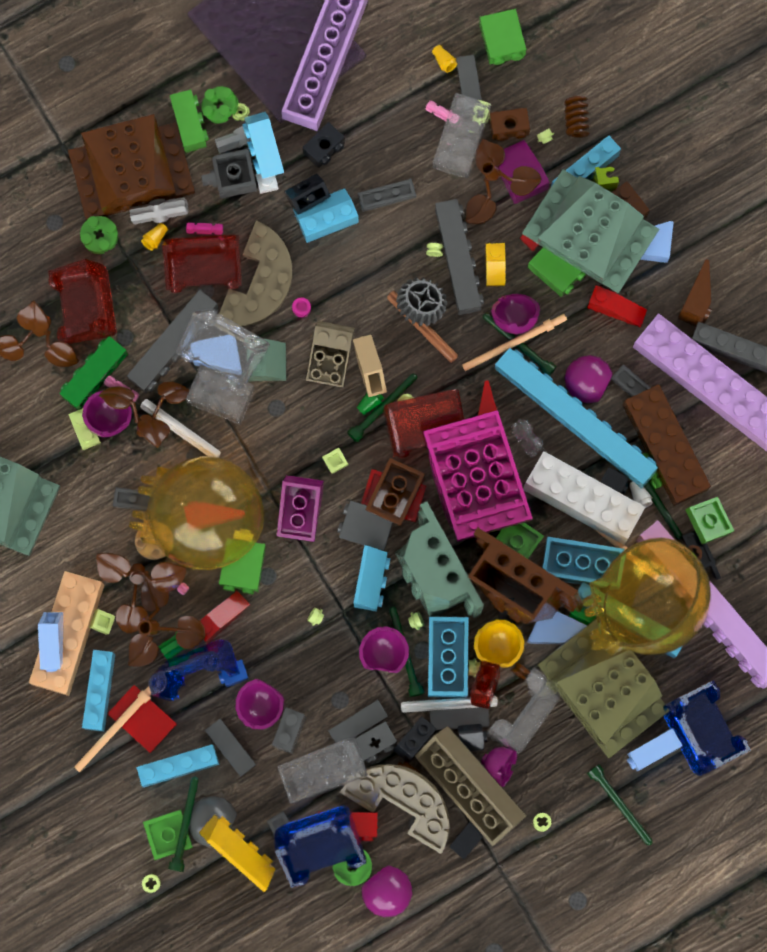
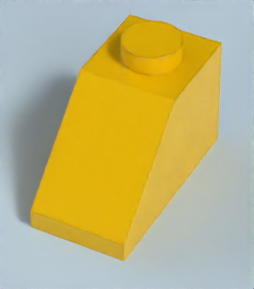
[485,243,506,286]

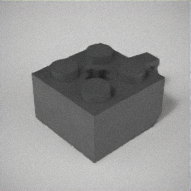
[201,149,257,198]

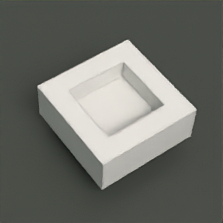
[256,174,278,194]

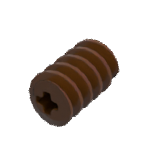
[564,96,590,138]

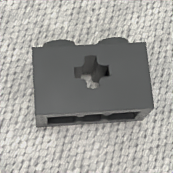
[352,721,397,763]

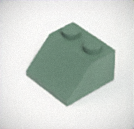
[247,339,286,381]

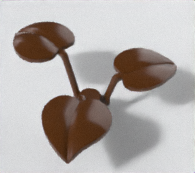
[466,139,542,224]
[0,300,79,367]
[99,381,190,448]
[96,553,186,633]
[128,577,206,667]

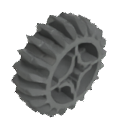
[396,277,447,327]

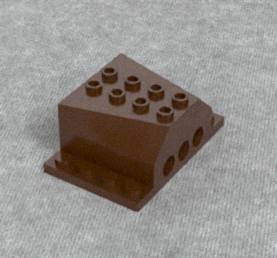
[68,114,195,221]
[468,527,584,624]

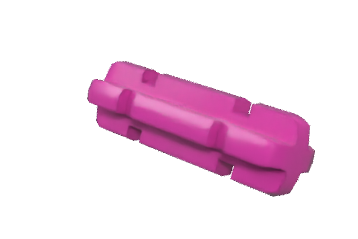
[186,223,223,235]

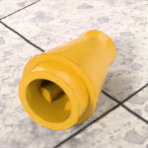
[432,45,457,73]
[141,223,168,250]

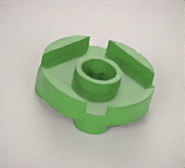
[201,86,239,124]
[80,216,119,254]
[333,846,372,886]

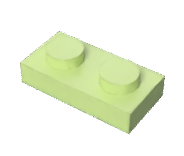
[68,409,101,450]

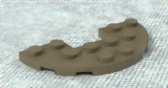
[215,221,293,328]
[340,764,450,854]

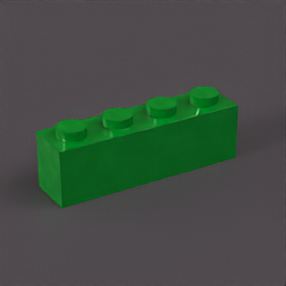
[59,336,129,410]

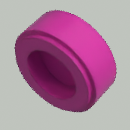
[292,297,311,317]

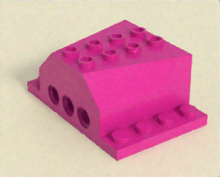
[423,410,533,542]

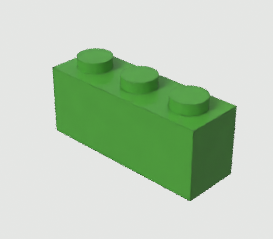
[170,90,209,153]

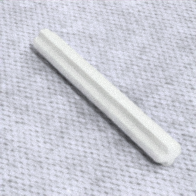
[140,399,221,461]
[401,696,498,713]

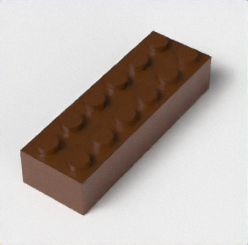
[622,384,711,506]

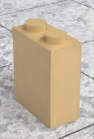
[353,335,387,397]

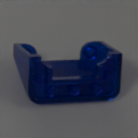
[149,639,240,701]
[663,680,751,776]
[274,806,367,888]

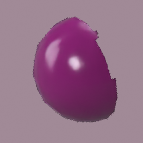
[491,294,540,334]
[564,355,613,403]
[82,391,132,437]
[359,627,409,673]
[236,679,284,729]
[361,866,412,917]

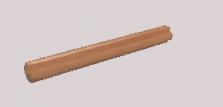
[387,291,458,363]

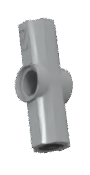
[215,126,250,154]
[130,197,189,224]

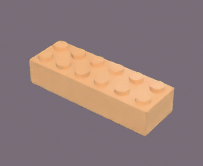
[29,571,104,696]

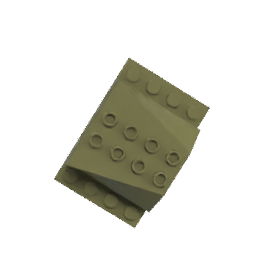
[537,617,670,758]

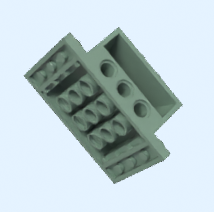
[522,169,659,294]
[0,457,61,556]
[394,501,484,618]

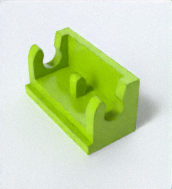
[592,167,619,192]

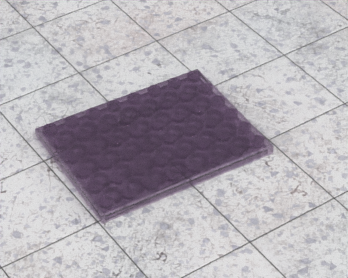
[187,0,366,124]

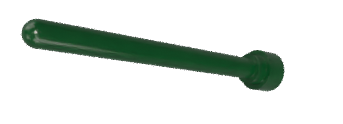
[483,313,557,376]
[347,373,417,443]
[644,481,683,540]
[389,606,425,697]
[587,764,653,845]
[168,776,199,872]

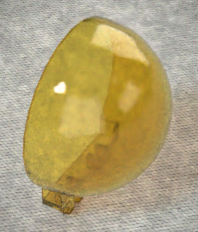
[128,456,265,570]
[582,537,711,655]

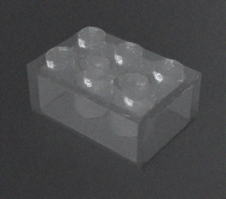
[186,365,255,425]

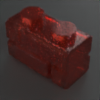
[470,661,500,709]

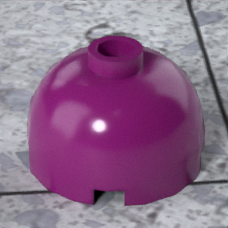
[481,747,517,787]

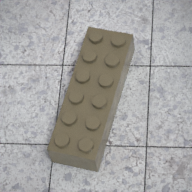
[415,726,526,846]

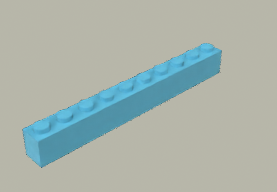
[495,348,658,489]

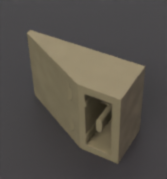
[306,321,355,388]

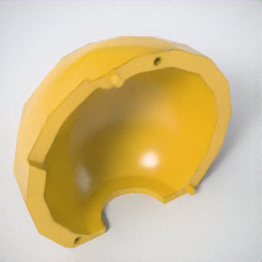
[474,620,524,668]

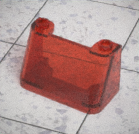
[162,235,242,293]
[48,259,117,344]
[384,389,465,458]

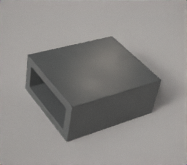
[337,500,393,551]
[272,708,306,755]

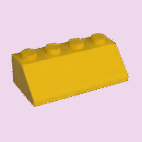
[199,815,275,892]

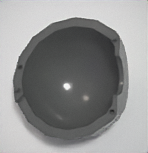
[188,796,237,847]

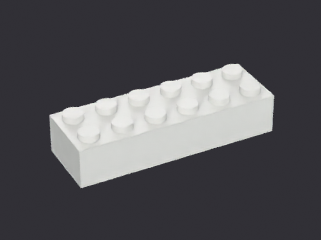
[523,451,645,545]

